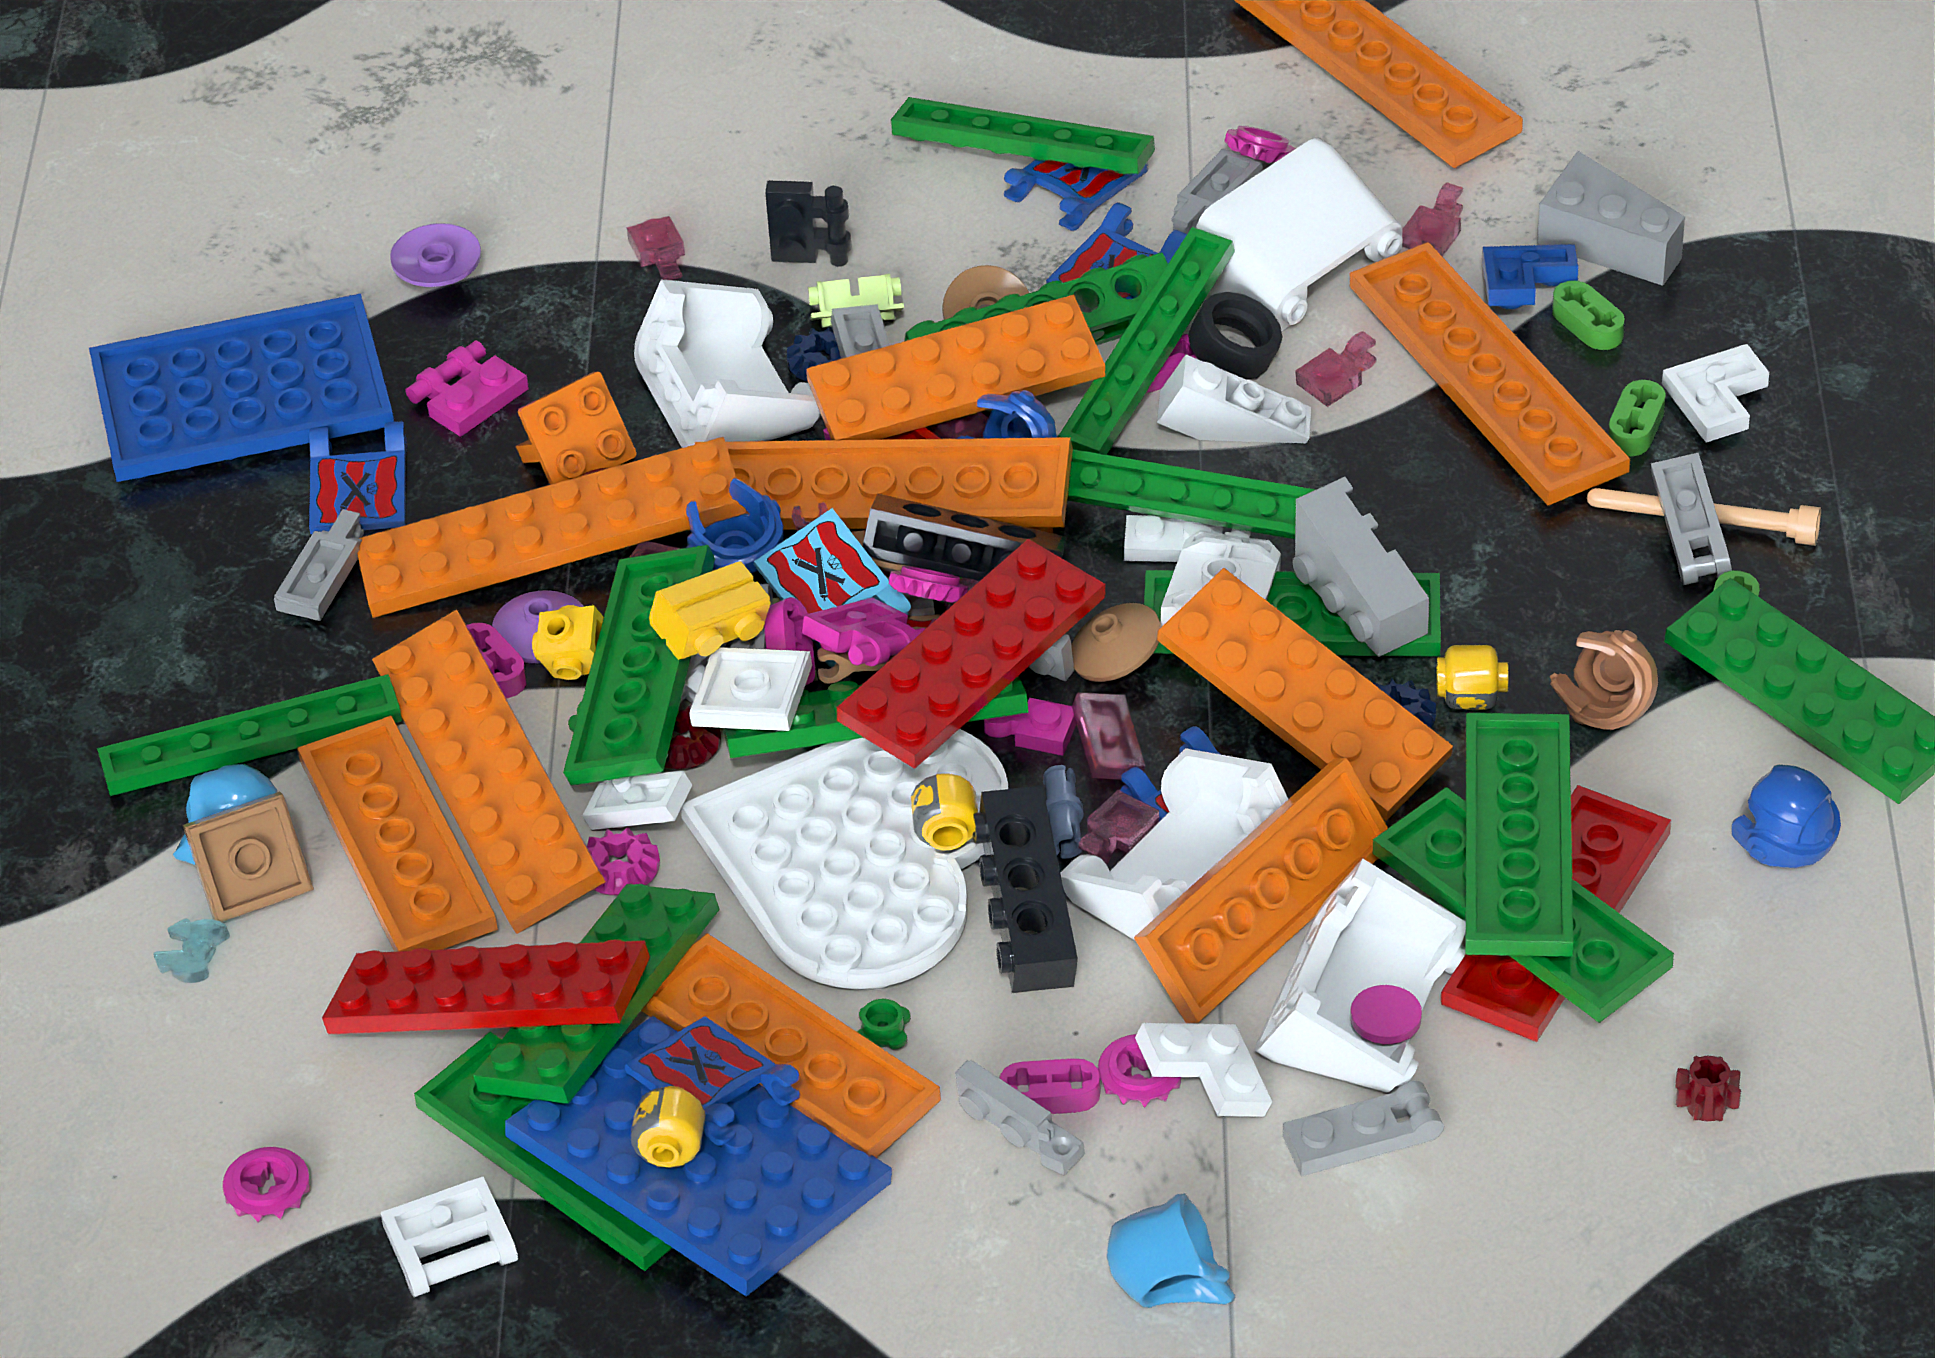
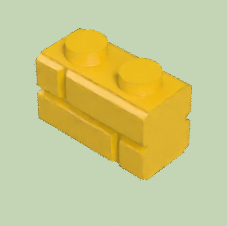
[649,561,771,660]

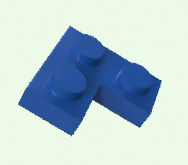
[1482,244,1578,309]

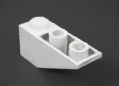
[1157,355,1311,443]

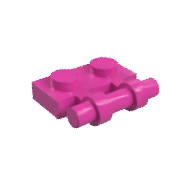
[406,341,529,437]
[802,597,925,667]

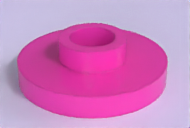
[1350,985,1422,1044]

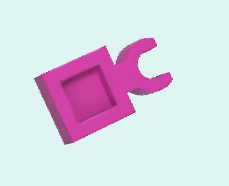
[984,698,1078,756]

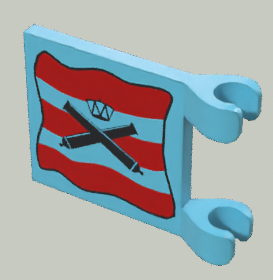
[753,508,911,668]

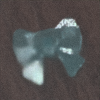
[153,918,230,983]

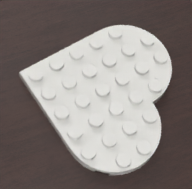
[681,729,1008,990]

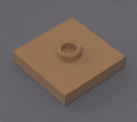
[182,791,314,924]

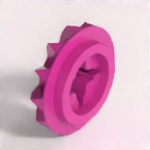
[1224,126,1295,163]
[889,566,968,603]
[587,827,660,895]
[1098,1034,1182,1107]
[222,1147,310,1223]

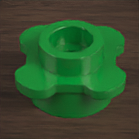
[857,999,911,1049]

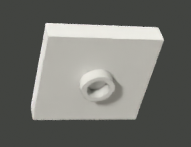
[689,647,812,731]

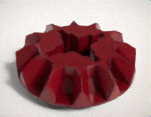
[664,704,721,769]

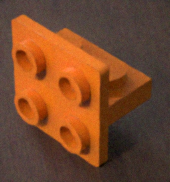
[516,371,637,485]

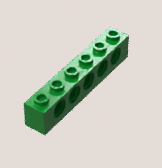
[904,252,1168,345]

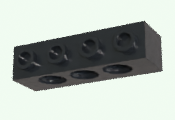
[862,494,1067,581]
[973,786,1078,993]

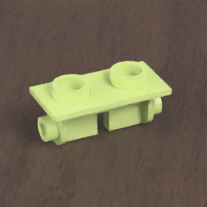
[808,274,904,328]

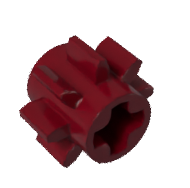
[1675,1056,1741,1122]

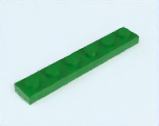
[891,97,1155,174]
[1058,227,1235,455]
[1067,449,1316,539]
[97,674,402,796]

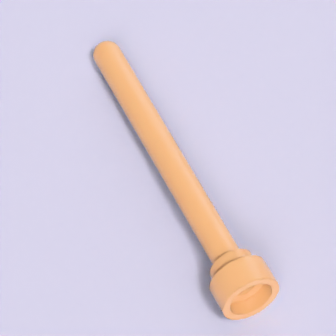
[1587,488,1821,546]

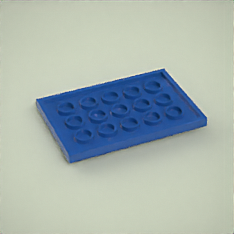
[89,293,394,482]
[505,1016,892,1296]

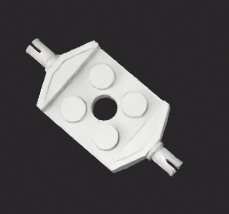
[1161,529,1281,626]

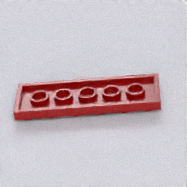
[837,539,1106,769]
[1441,785,1671,1042]
[322,940,650,1034]

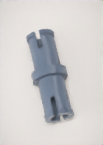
[1043,765,1084,859]

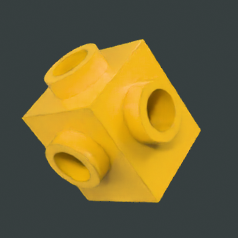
[532,605,604,680]

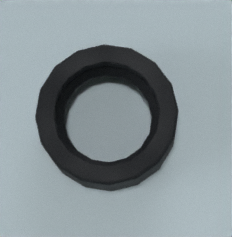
[1188,292,1283,380]

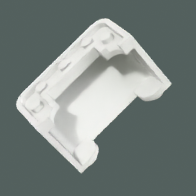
[1196,138,1403,331]
[634,279,821,448]
[1060,748,1288,940]
[1255,859,1466,1093]

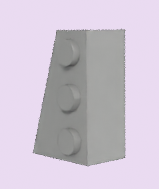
[1537,151,1685,285]
[1293,477,1429,657]

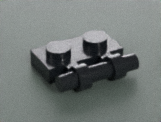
[765,180,852,267]

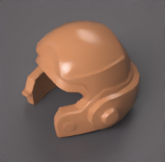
[1550,630,1658,730]

